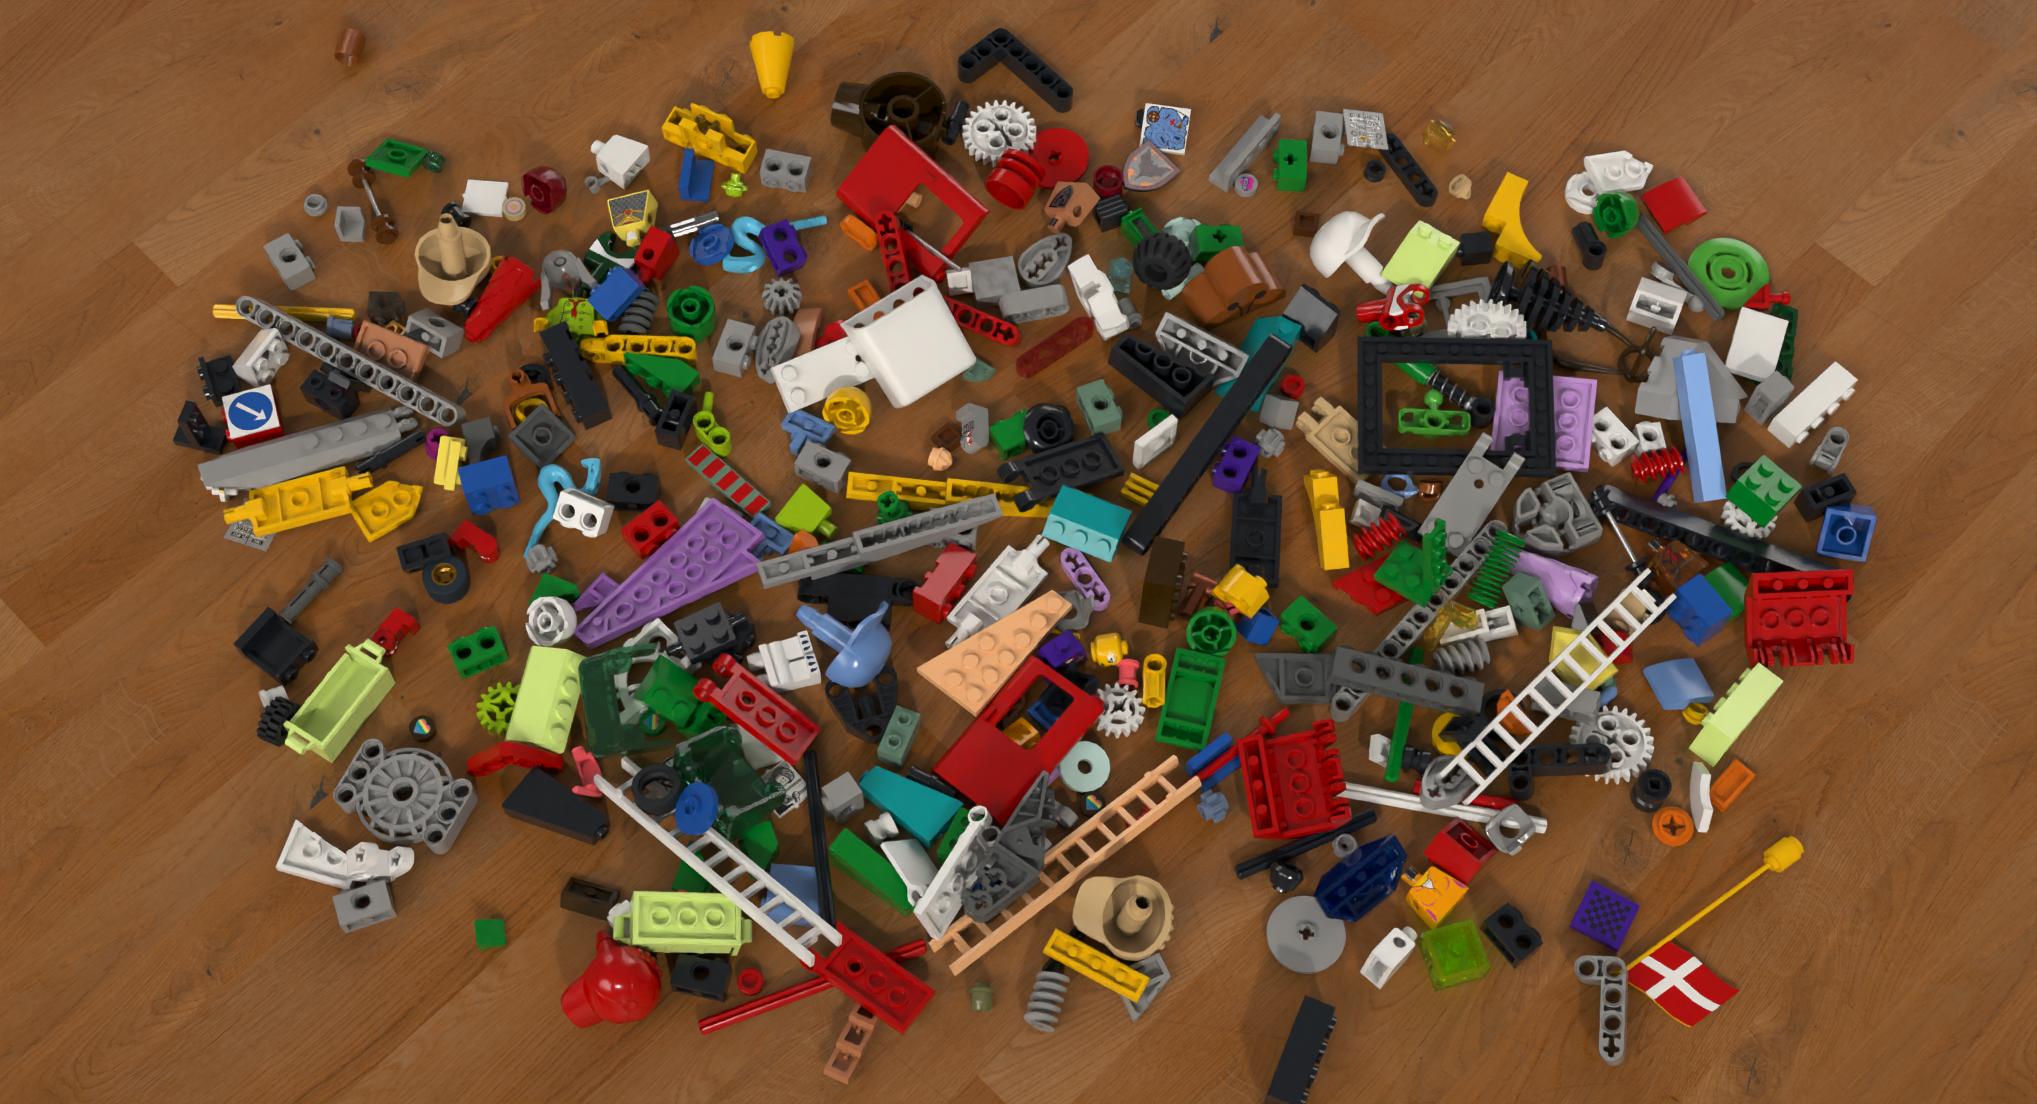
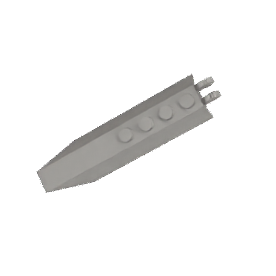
[198,406,418,489]

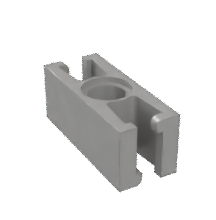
[1530,678,1601,726]

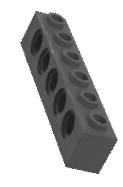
[1326,645,1485,717]

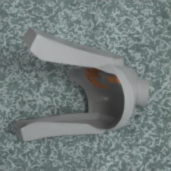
[540,249,598,310]

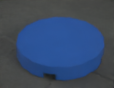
[689,224,734,266]

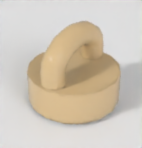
[1449,174,1472,200]

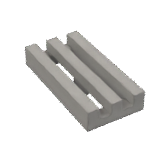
[1353,479,1405,512]

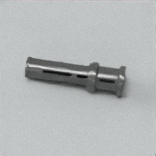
[278,556,344,625]

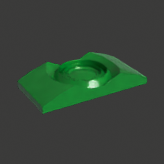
[1155,647,1226,752]

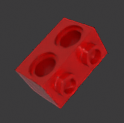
[621,500,680,560]

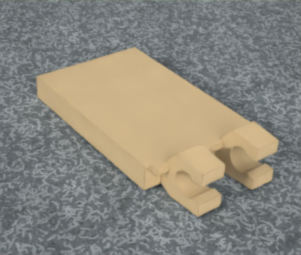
[1295,397,1386,485]

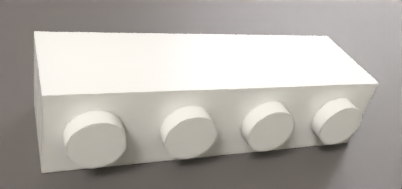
[1767,361,1858,448]

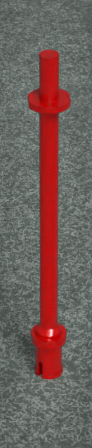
[1125,707,1291,836]

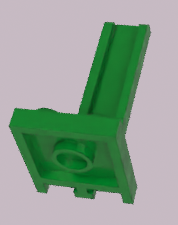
[1374,518,1453,608]

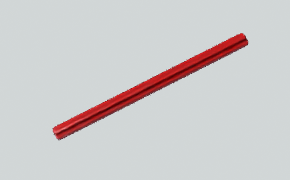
[698,938,927,1035]

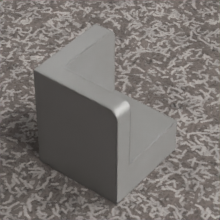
[335,206,367,242]
[1259,394,1299,430]

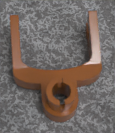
[502,369,562,431]

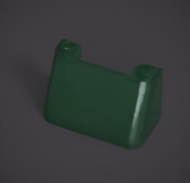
[673,722,786,843]

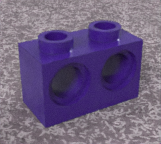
[758,219,807,277]
[1211,436,1261,495]

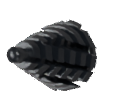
[1487,259,1608,332]

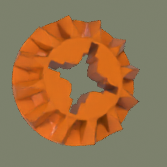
[1651,807,1694,848]

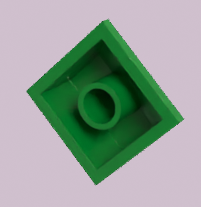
[632,655,699,728]

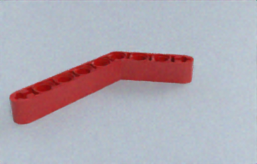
[875,210,1022,348]

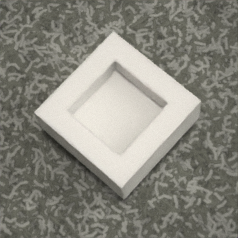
[946,267,973,296]
[1369,734,1392,768]

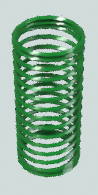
[1466,529,1526,609]

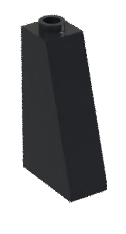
[501,766,611,845]

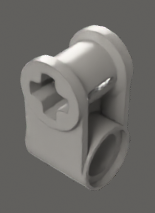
[1808,427,1849,476]

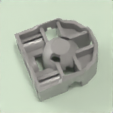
[1511,472,1603,559]

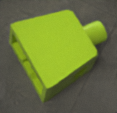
[775,483,838,540]

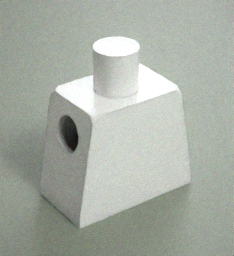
[591,135,650,190]
[1360,926,1417,989]

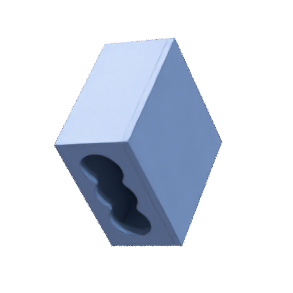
[761,863,820,927]

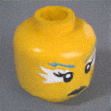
[1091,632,1129,667]

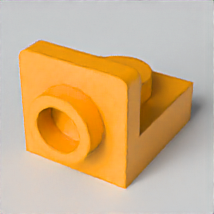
[1002,717,1041,750]

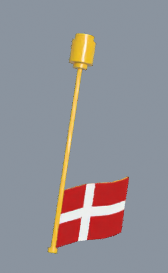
[1611,836,1804,1027]

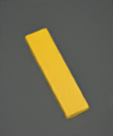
[1043,928,1150,1003]

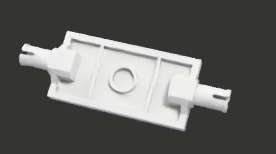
[945,535,1050,649]

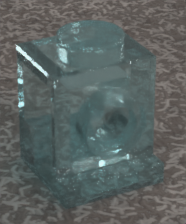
[1107,258,1134,293]

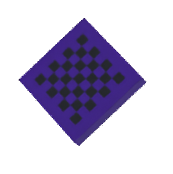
[1569,881,1640,952]

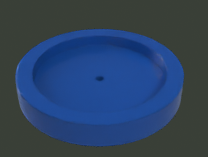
[675,782,719,836]

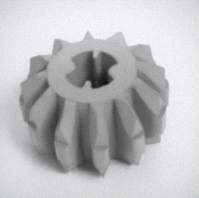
[762,276,803,316]

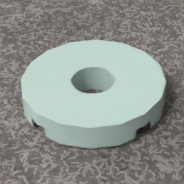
[1059,741,1110,793]

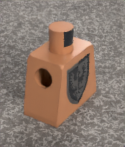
[1044,181,1100,234]

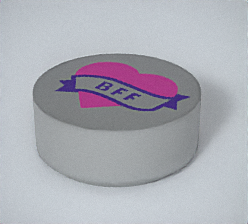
[1234,174,1258,197]

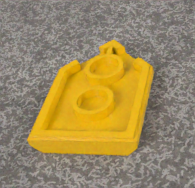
[351,480,424,543]

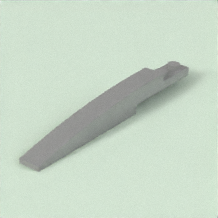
[756,493,1003,589]

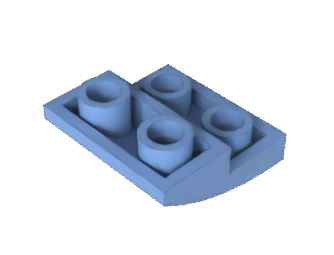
[1643,658,1715,710]

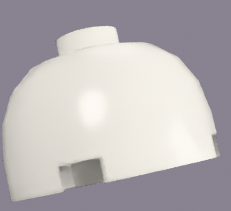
[526,596,577,647]

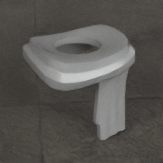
[1057,590,1096,631]
[1485,804,1536,856]

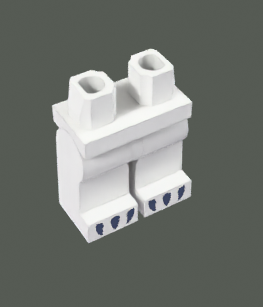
[746,630,821,694]

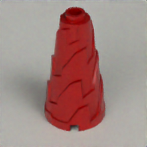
[463,255,541,344]

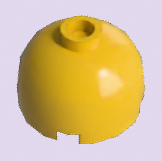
[822,386,872,434]

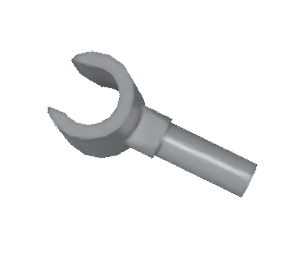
[585,176,610,194]

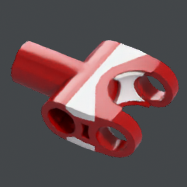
[1356,284,1430,331]

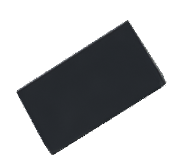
[1571,601,1600,632]

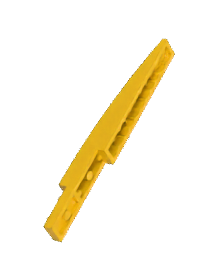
[846,472,1093,518]

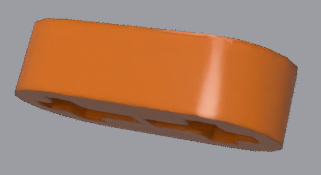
[840,214,879,251]

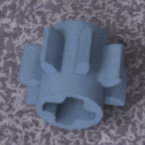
[1197,789,1229,823]

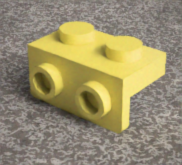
[434,435,468,491]

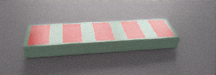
[685,443,772,520]

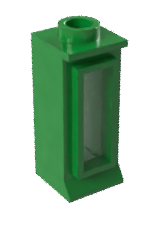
[1121,207,1158,248]

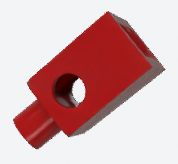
[634,225,680,286]

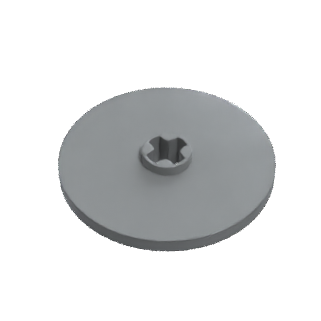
[1266,896,1346,974]

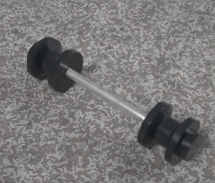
[1587,487,1656,587]

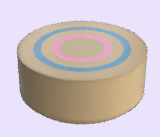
[502,197,527,221]

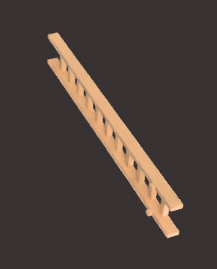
[928,755,1202,976]

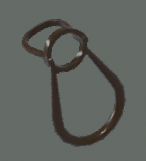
[1537,307,1657,383]

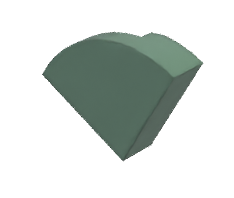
[962,358,996,382]

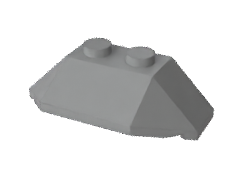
[1155,312,1250,386]

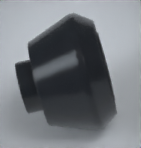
[1270,860,1304,893]

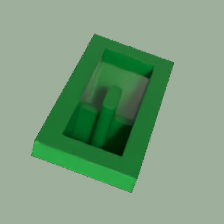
[529,573,580,605]

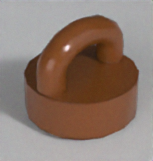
[1418,479,1443,503]

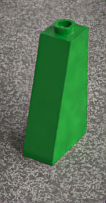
[829,828,922,917]

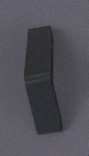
[958,28,1073,113]

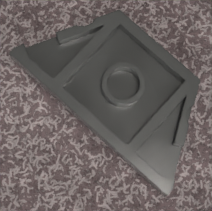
[1254,653,1340,705]

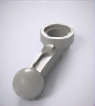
[1650,261,1704,313]

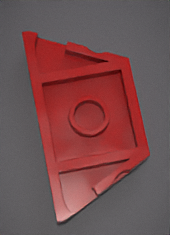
[1332,542,1417,616]

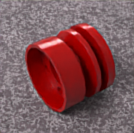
[984,148,1046,210]

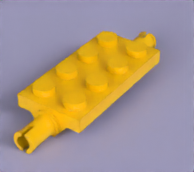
[223,466,373,537]

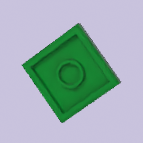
[366,138,429,178]

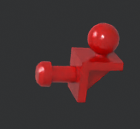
[1743,284,1791,312]

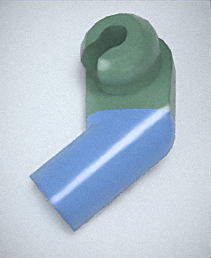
[1599,676,1617,709]

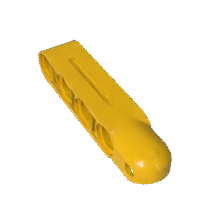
[579,335,698,367]

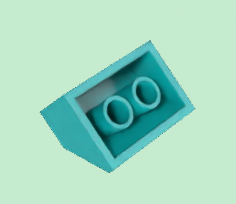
[1042,484,1132,563]

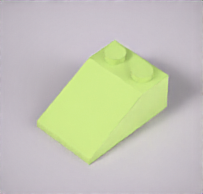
[1381,220,1460,298]

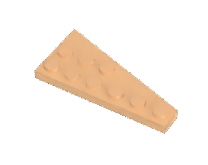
[917,590,1072,717]

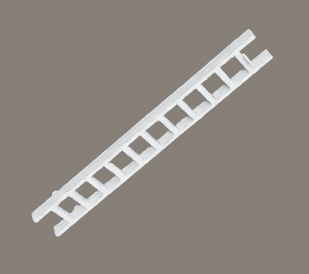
[1437,568,1676,806]
[594,756,842,967]

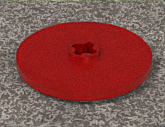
[1029,128,1090,190]

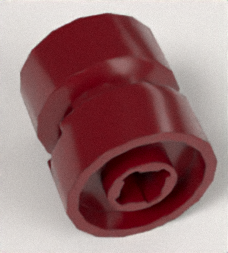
[1092,165,1123,200]

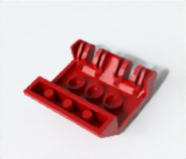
[1744,569,1854,668]
[1237,719,1352,840]

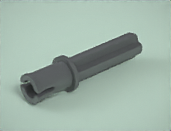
[658,210,721,238]

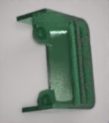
[578,643,671,759]

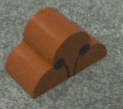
[1181,246,1286,331]

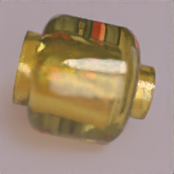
[1421,118,1456,153]

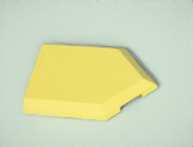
[1549,626,1619,690]

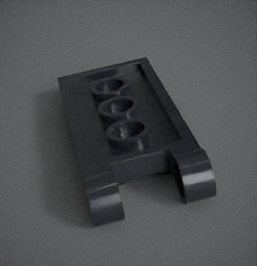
[997,432,1125,512]

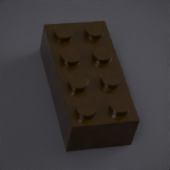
[1138,535,1188,629]

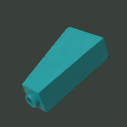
[859,766,964,850]

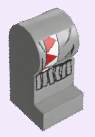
[956,403,989,454]

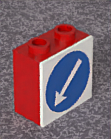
[221,384,286,450]

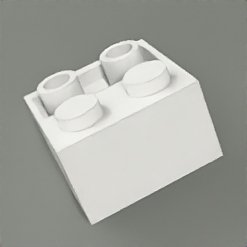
[1626,277,1687,335]
[232,328,290,388]

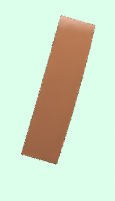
[792,308,823,359]

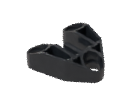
[825,666,898,744]

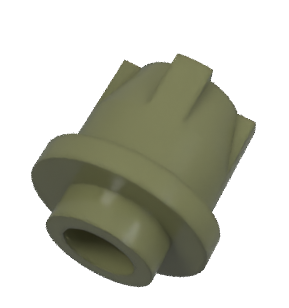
[1401,313,1428,337]
[968,983,995,1012]

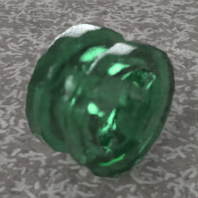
[422,151,446,173]

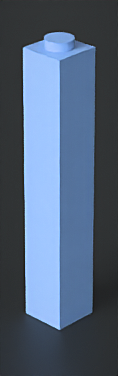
[1672,349,1727,503]

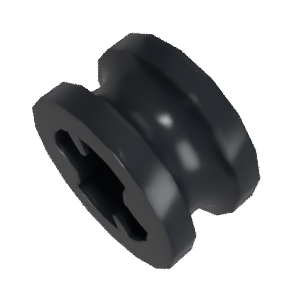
[1364,160,1386,183]

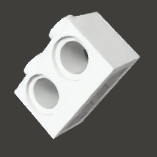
[1591,407,1639,467]
[553,487,615,538]

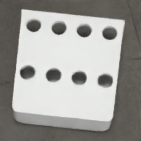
[840,275,976,408]

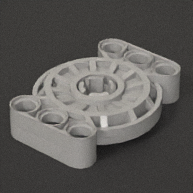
[333,738,478,854]

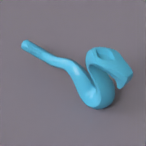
[722,215,827,274]
[523,458,601,558]

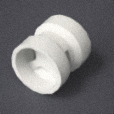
[864,811,899,846]

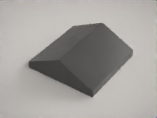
[507,403,577,470]

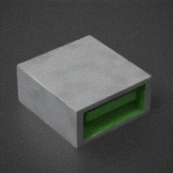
[969,256,1020,309]

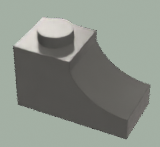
[461,417,501,465]

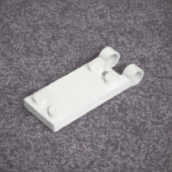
[770,336,875,413]
[913,806,1001,941]

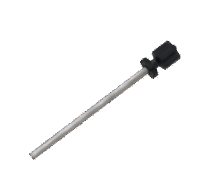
[896,216,962,272]

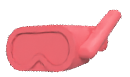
[572,746,604,799]

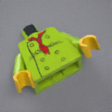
[534,289,609,343]

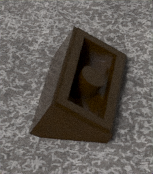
[560,877,620,921]

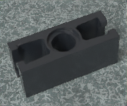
[827,595,892,631]

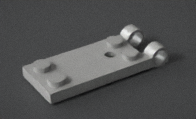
[1417,432,1525,559]

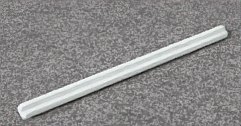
[1337,782,1547,833]

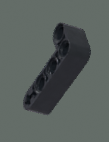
[1508,743,1613,801]

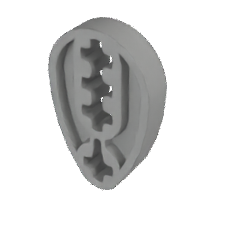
[1018,233,1072,289]
[755,316,800,384]
[1419,755,1477,810]

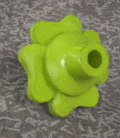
[721,173,748,197]

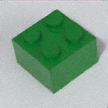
[1725,455,1802,528]

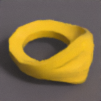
[515,398,549,426]

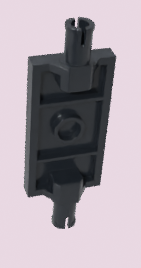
[1229,467,1282,588]

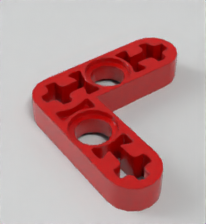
[466,742,563,777]

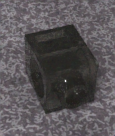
[367,292,406,325]

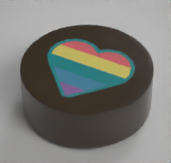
[409,715,436,743]
[1080,791,1106,818]

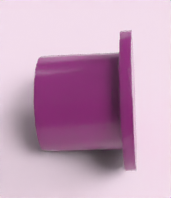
[425,428,453,461]

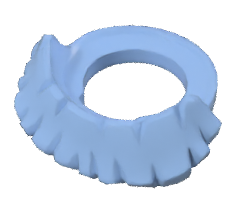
[1379,475,1419,499]

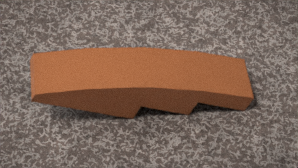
[823,1002,881,1085]

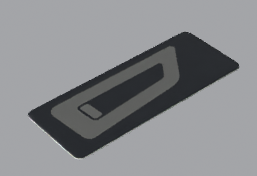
[1378,505,1422,542]

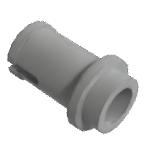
[1118,298,1142,329]

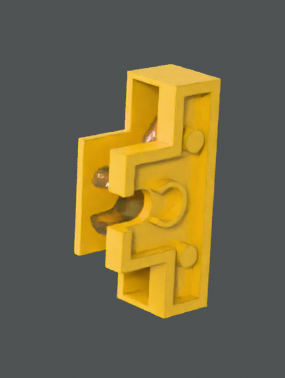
[661,103,758,174]

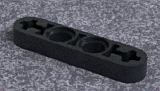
[1378,133,1438,207]

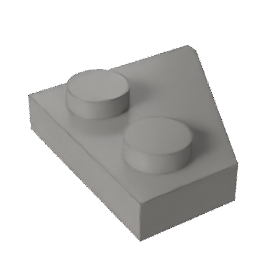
[1119,953,1171,1023]

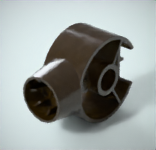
[831,72,947,160]

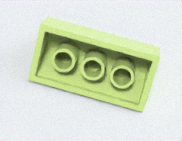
[505,646,589,754]

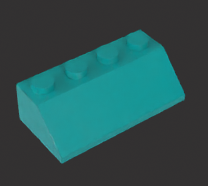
[1215,316,1302,414]

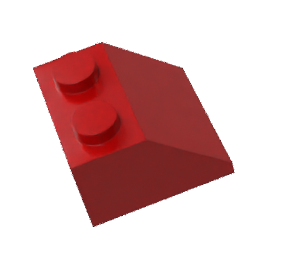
[1423,817,1498,885]

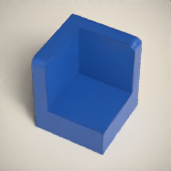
[1237,607,1280,646]

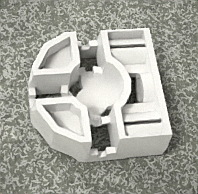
[1068,254,1130,340]

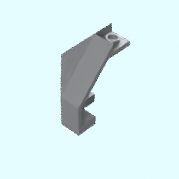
[1635,335,1748,423]

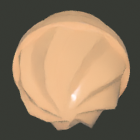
[928,447,952,471]

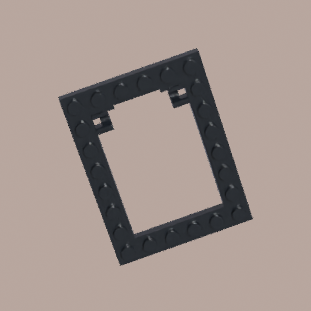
[1357,336,1556,478]

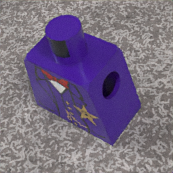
[1037,630,1088,685]

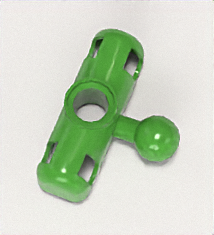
[1397,389,1471,440]

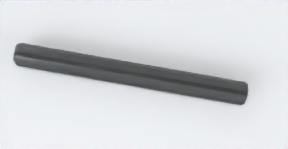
[1636,215,1725,321]

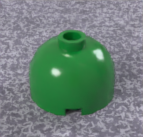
[1592,191,1640,238]
[1186,606,1237,657]

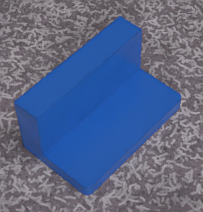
[679,148,714,202]
[1185,732,1241,792]

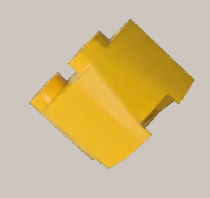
[1212,564,1269,618]

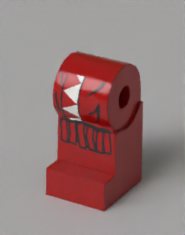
[450,519,500,563]
[372,607,421,658]

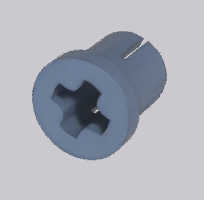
[326,316,354,339]

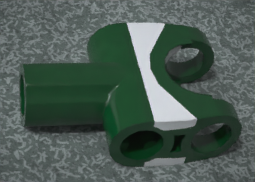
[581,231,640,297]

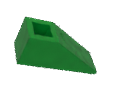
[624,352,700,398]

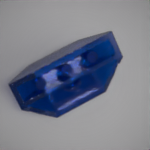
[1314,834,1408,922]

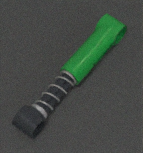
[1364,321,1496,429]

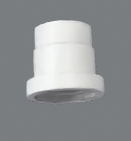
[258,685,289,708]

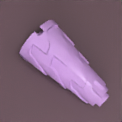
[1500,546,1599,620]

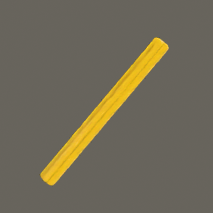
[213,304,356,322]

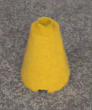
[749,31,795,98]

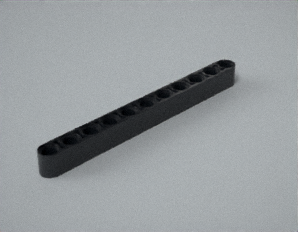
[1121,333,1293,556]
[1590,484,1854,602]

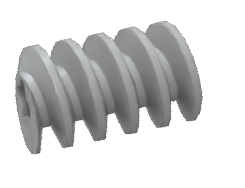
[1433,638,1490,676]
[1024,971,1070,1032]

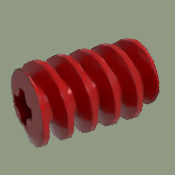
[1630,445,1685,485]
[1353,512,1408,562]

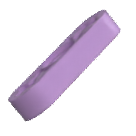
[1060,547,1110,611]

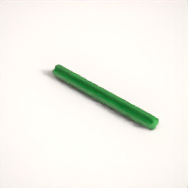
[1384,647,1425,783]

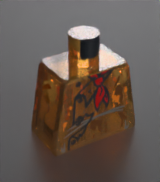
[1645,538,1709,598]

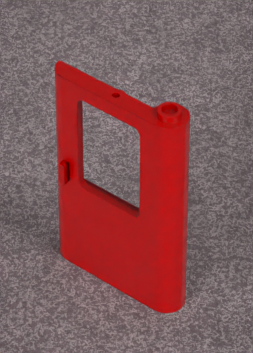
[836,125,990,284]
[931,655,1105,828]

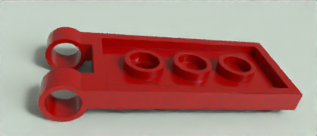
[693,653,822,766]
[798,919,936,1035]

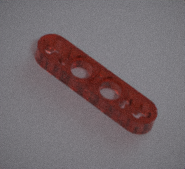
[1016,317,1094,379]

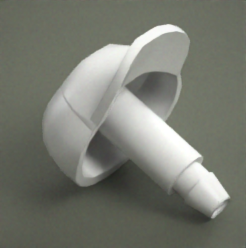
[1310,211,1394,295]

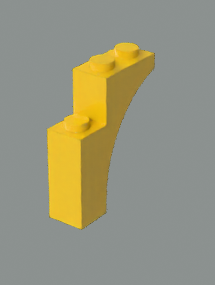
[1481,172,1542,270]
[1303,469,1349,570]

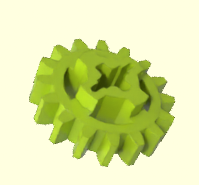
[477,682,520,738]

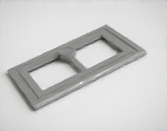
[1399,276,1491,338]

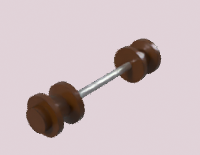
[347,158,399,245]

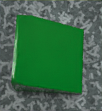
[474,919,507,950]

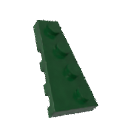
[1743,303,1798,385]

